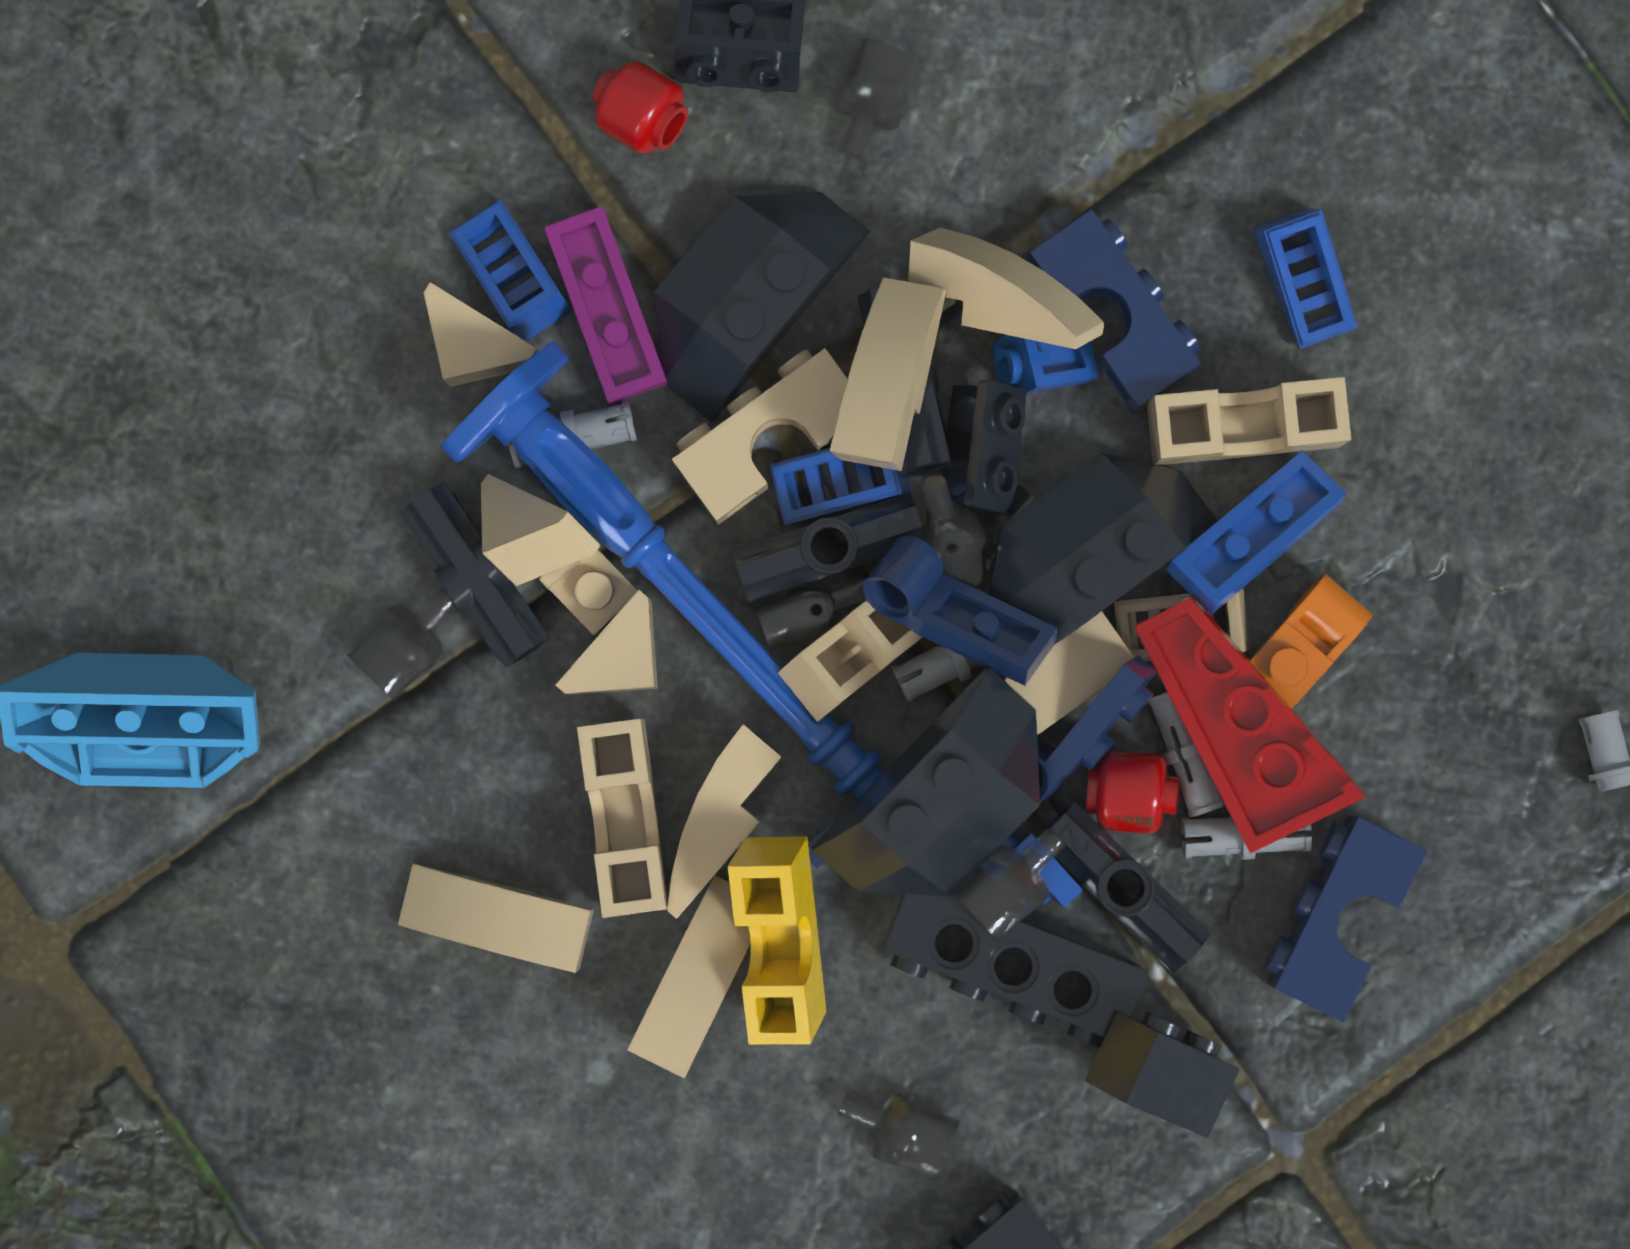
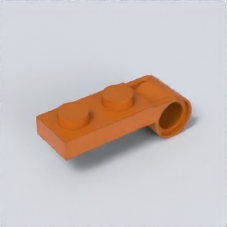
[1249,573,1373,709]

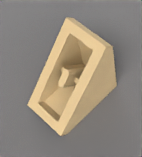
[424,282,539,387]
[481,474,601,586]
[556,590,658,695]

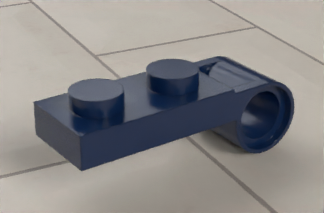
[863,536,1058,686]
[1037,655,1158,803]

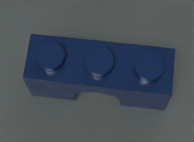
[1027,209,1201,414]
[1264,816,1427,1022]

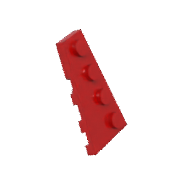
[1134,597,1367,854]

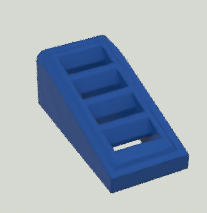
[448,199,571,341]
[1253,208,1358,349]
[769,448,911,525]

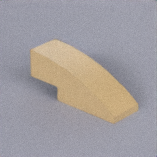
[908,228,1104,349]
[830,278,946,471]
[778,568,953,722]
[1004,611,1134,735]
[667,724,782,919]
[398,863,594,973]
[627,875,751,1079]

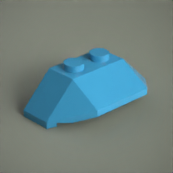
[0,653,260,788]

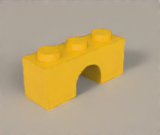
[728,836,827,1044]

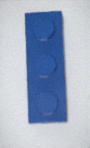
[1167,450,1347,615]

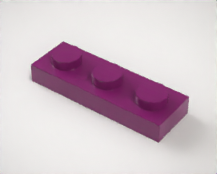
[544,206,668,405]

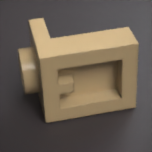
[539,550,637,637]

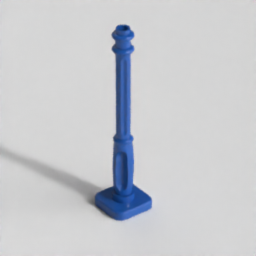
[440,340,884,799]

